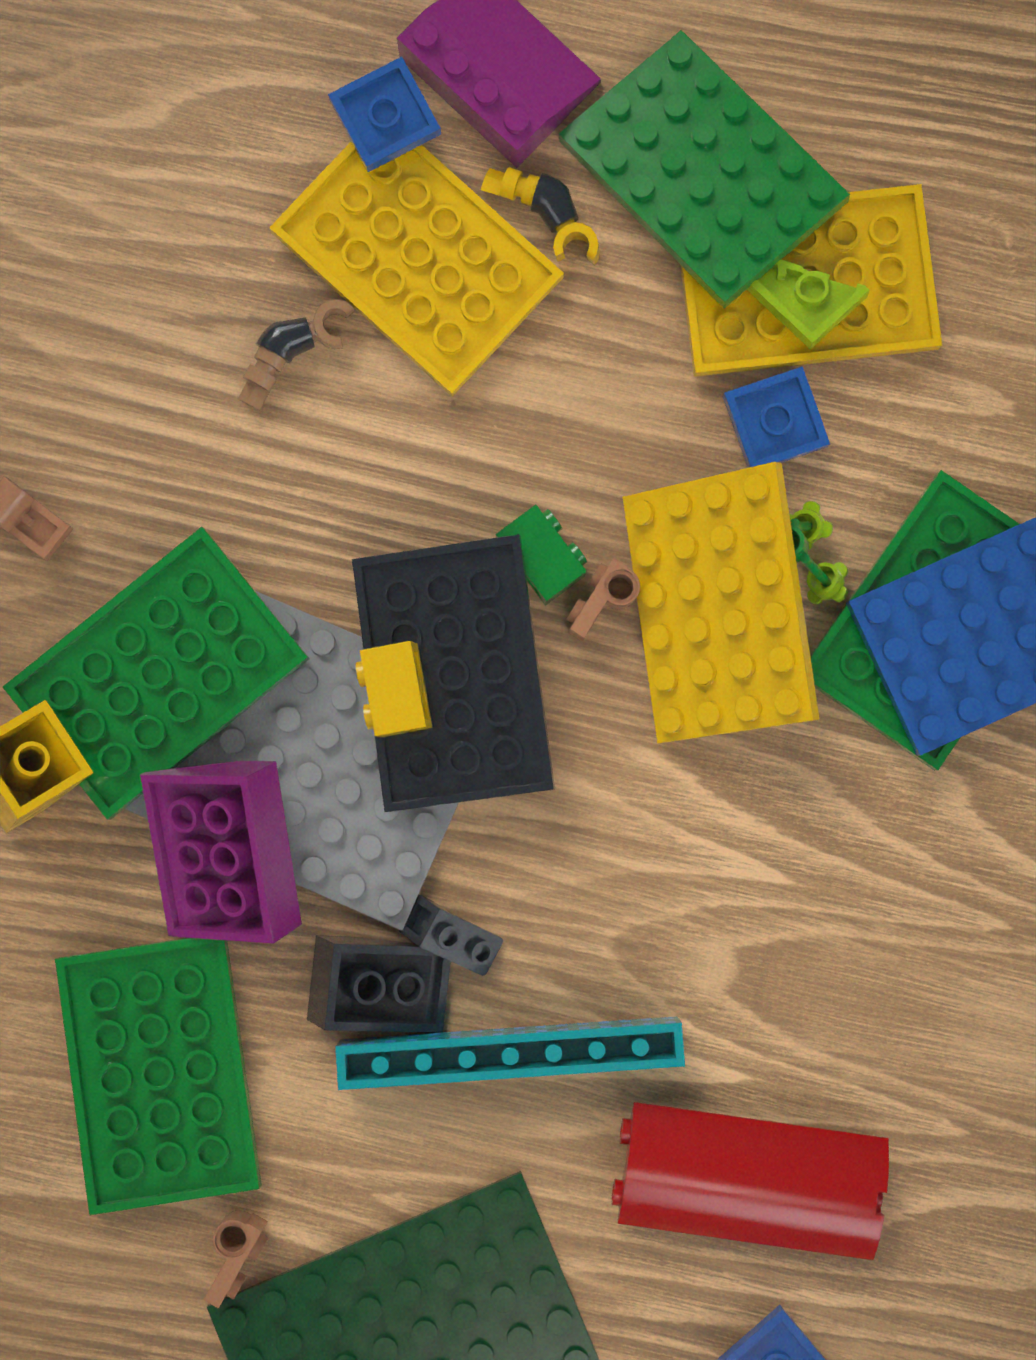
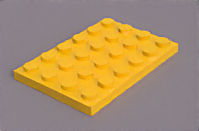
[269,142,564,397]
[680,184,943,377]
[622,462,820,744]

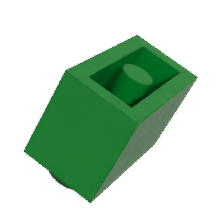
[496,504,587,606]

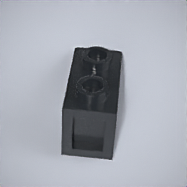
[399,894,503,976]

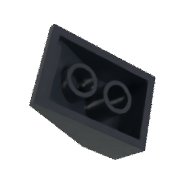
[307,935,451,1032]

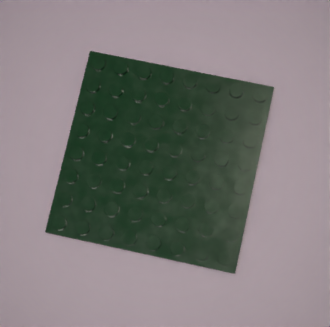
[207,1171,599,1360]

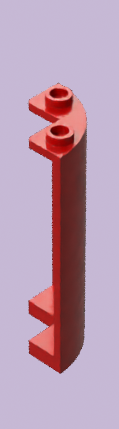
[611,1102,889,1260]

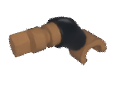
[238,299,354,410]

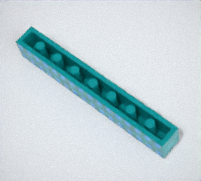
[335,1016,685,1090]

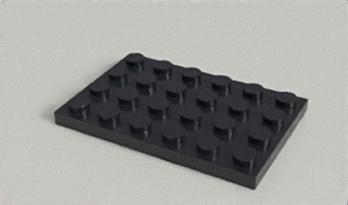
[352,534,555,812]

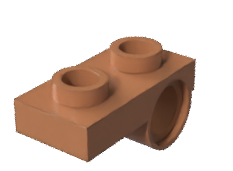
[0,476,73,561]
[566,558,640,642]
[204,1210,268,1308]

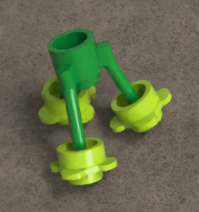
[789,501,848,604]

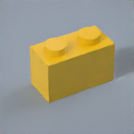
[356,641,432,737]

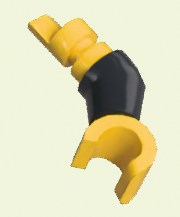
[480,167,600,266]

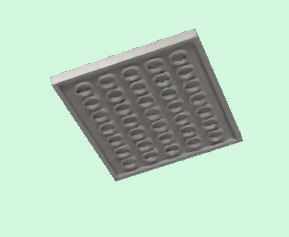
[125,591,459,931]

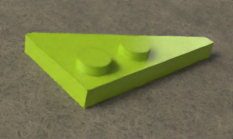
[747,259,870,350]

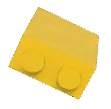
[0,700,94,834]

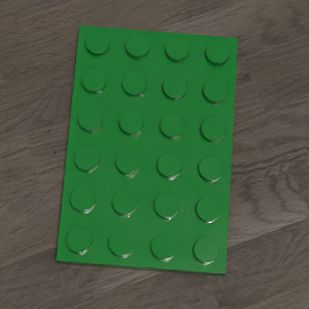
[558,30,850,309]
[810,470,1019,771]
[3,527,310,820]
[55,938,262,1216]

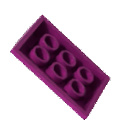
[397,0,601,168]
[140,761,302,944]

